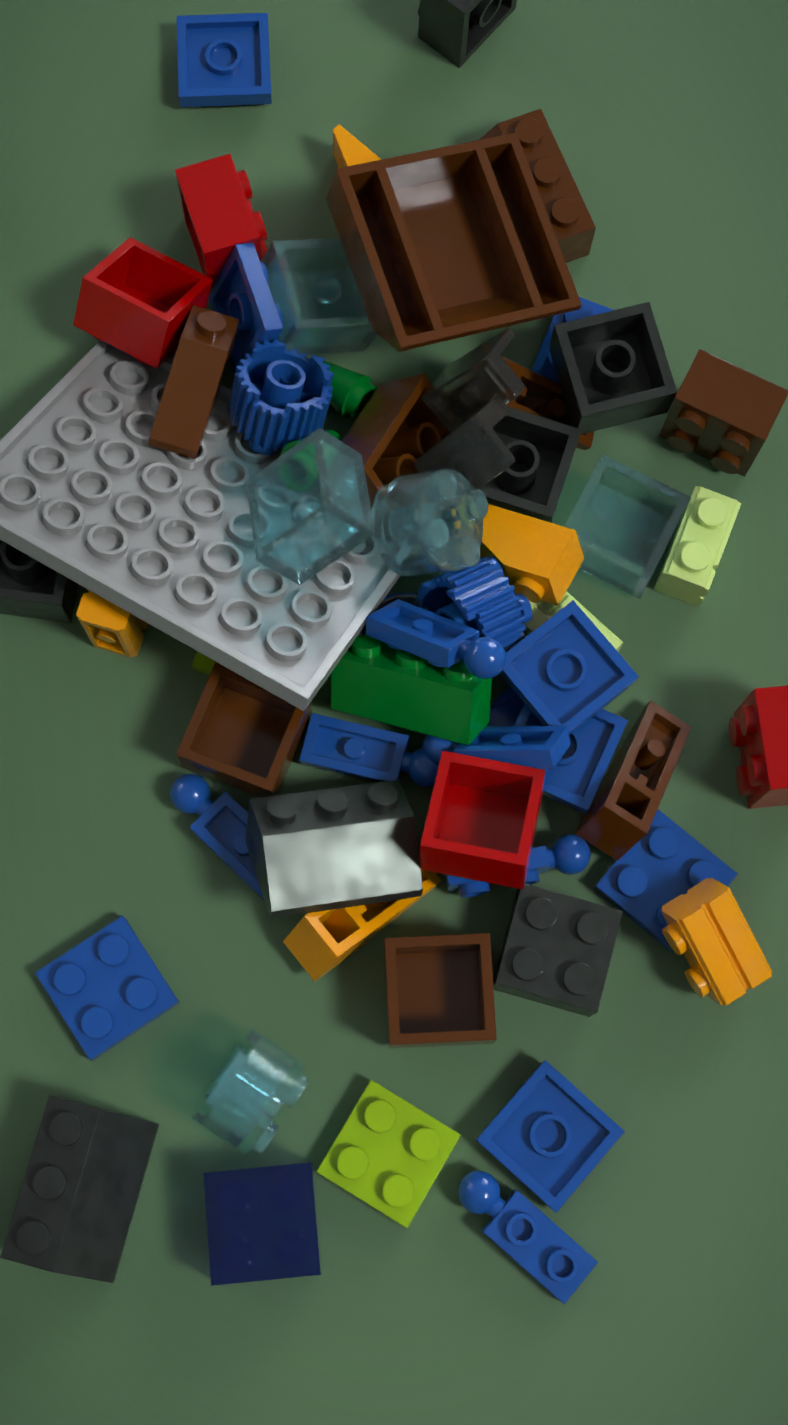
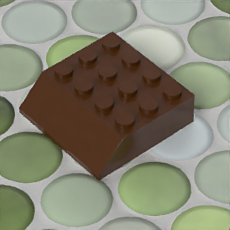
[326,132,582,352]

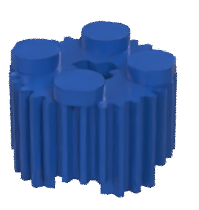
[228,339,334,455]
[416,556,533,653]

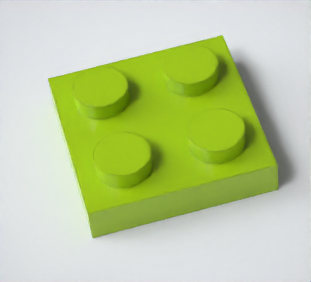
[317,1080,461,1228]

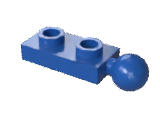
[366,599,506,679]
[299,713,438,787]
[422,726,571,771]
[170,774,264,900]
[443,834,591,898]
[458,1171,598,1304]

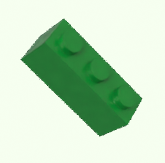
[331,635,492,746]

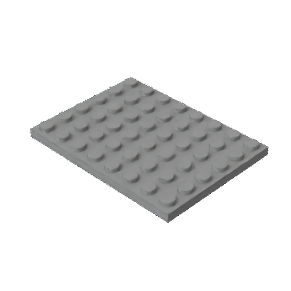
[0,341,445,711]

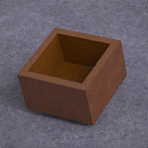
[659,349,788,477]
[176,662,312,797]
[384,933,497,1049]

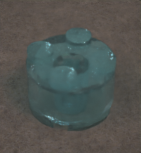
[371,469,488,576]
[192,1028,309,1154]

